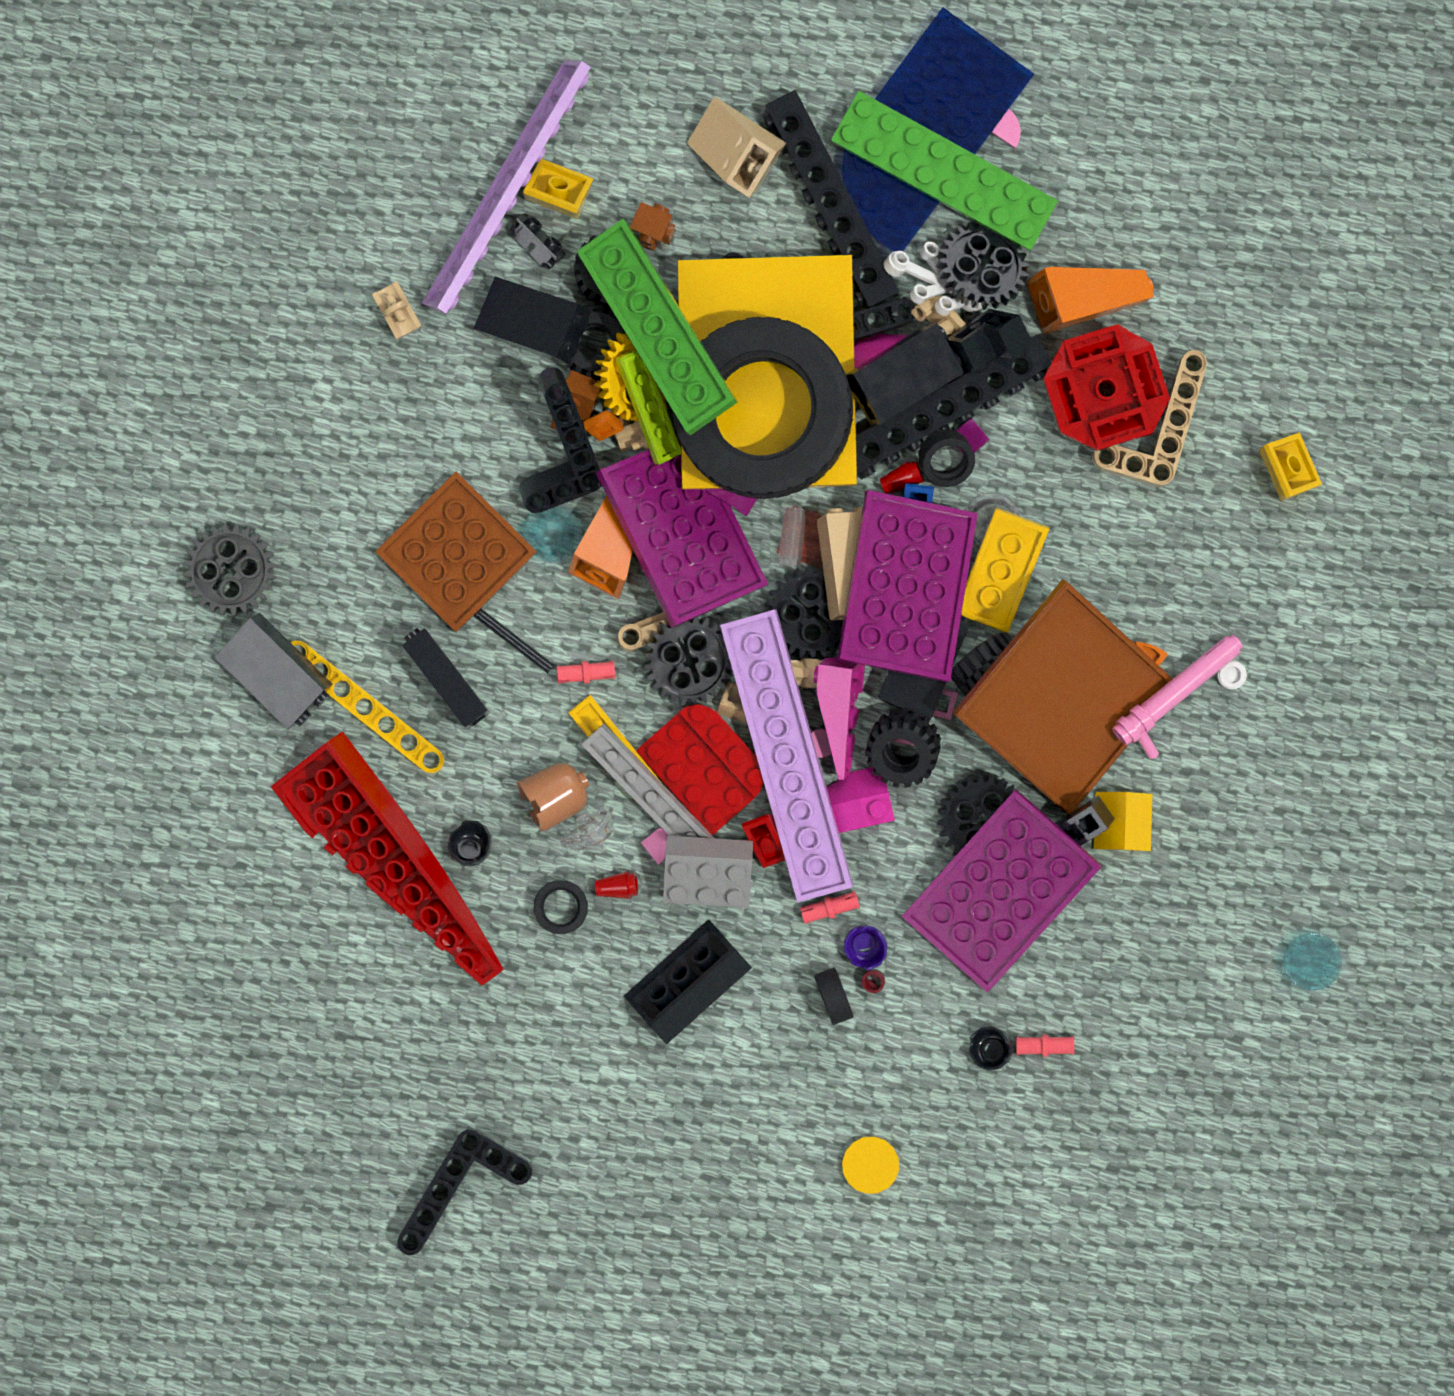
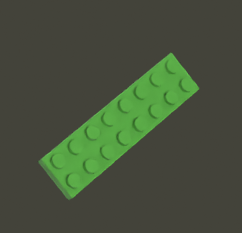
[831,91,1058,252]
[577,219,738,435]

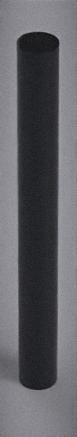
[473,608,554,674]

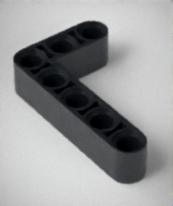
[519,368,602,513]
[397,1128,533,1255]

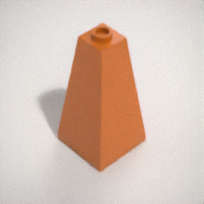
[1026,267,1154,335]
[568,495,633,599]

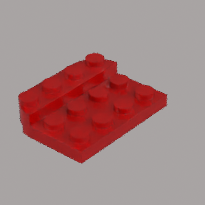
[636,704,764,836]

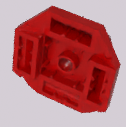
[1043,324,1170,451]

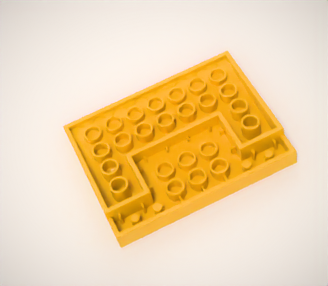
[677,255,857,490]

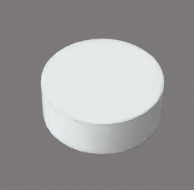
[1217,661,1247,690]

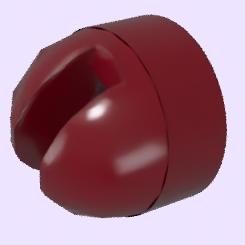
[862,969,885,993]

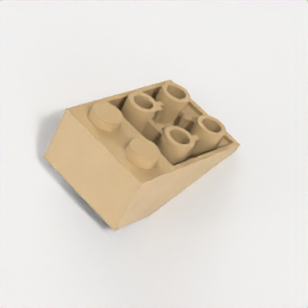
[687,96,786,198]

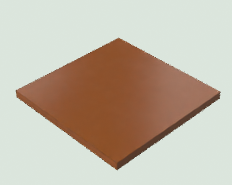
[952,579,1173,815]

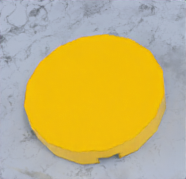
[842,1136,899,1194]

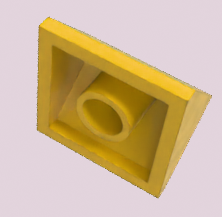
[523,159,594,220]
[1259,432,1322,502]
[1093,792,1153,851]

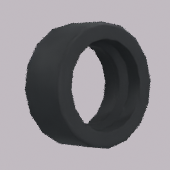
[918,429,975,487]
[533,880,588,934]
[814,967,854,1025]

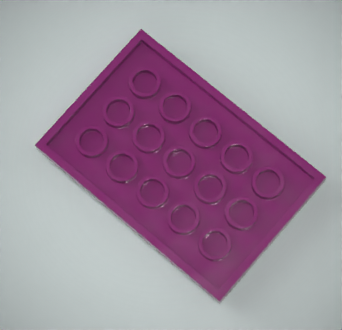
[596,437,768,628]
[837,490,978,682]
[901,789,1102,993]

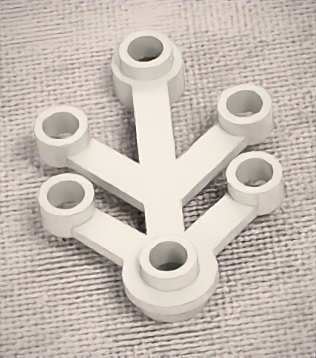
[884,241,983,316]

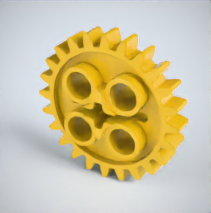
[594,333,668,422]

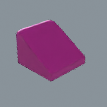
[956,418,990,455]

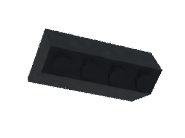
[624,920,752,1045]

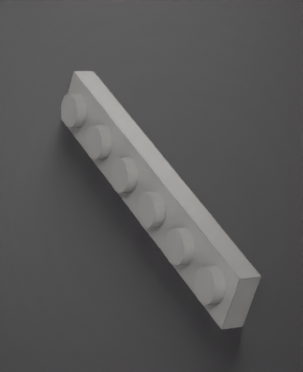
[581,723,715,839]

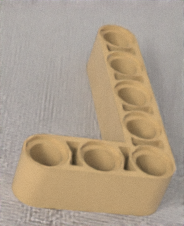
[1092,350,1207,488]

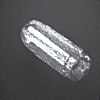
[778,507,806,567]

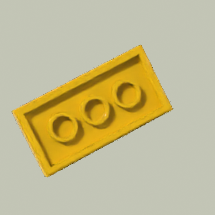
[961,507,1050,633]

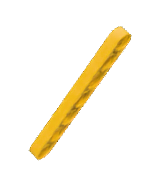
[290,640,445,773]

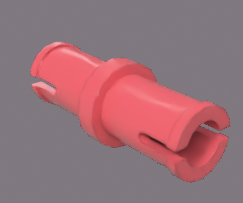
[556,661,615,684]
[800,891,860,924]
[1016,1034,1074,1057]

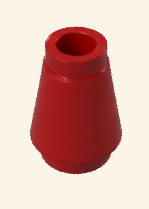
[880,461,924,494]
[595,871,639,899]

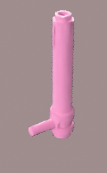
[1112,635,1243,759]

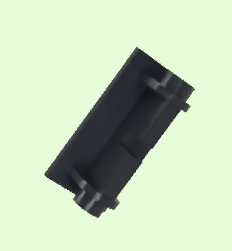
[509,214,566,270]

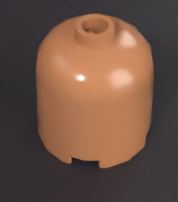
[516,762,590,832]

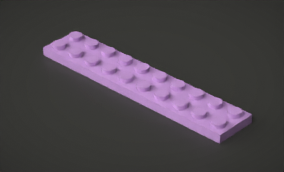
[421,60,591,314]
[720,609,854,902]

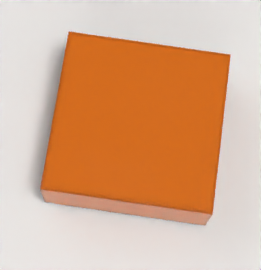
[583,410,624,441]

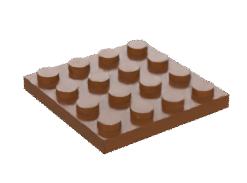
[375,471,537,633]

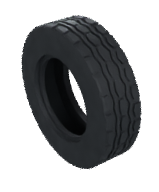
[673,317,853,499]

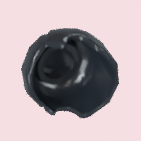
[448,820,492,866]
[969,1026,1013,1071]

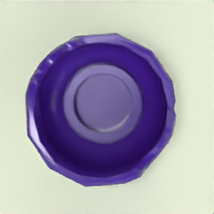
[844,925,887,970]

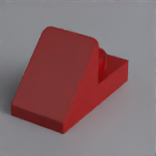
[742,814,785,868]

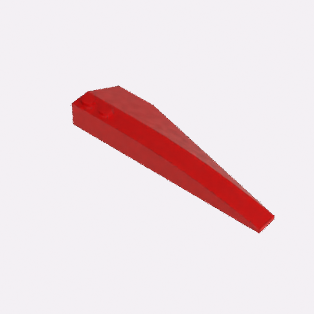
[271,731,504,986]

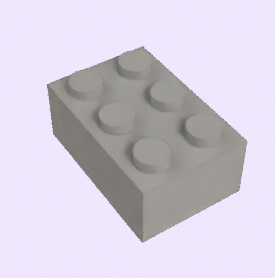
[663,836,753,908]

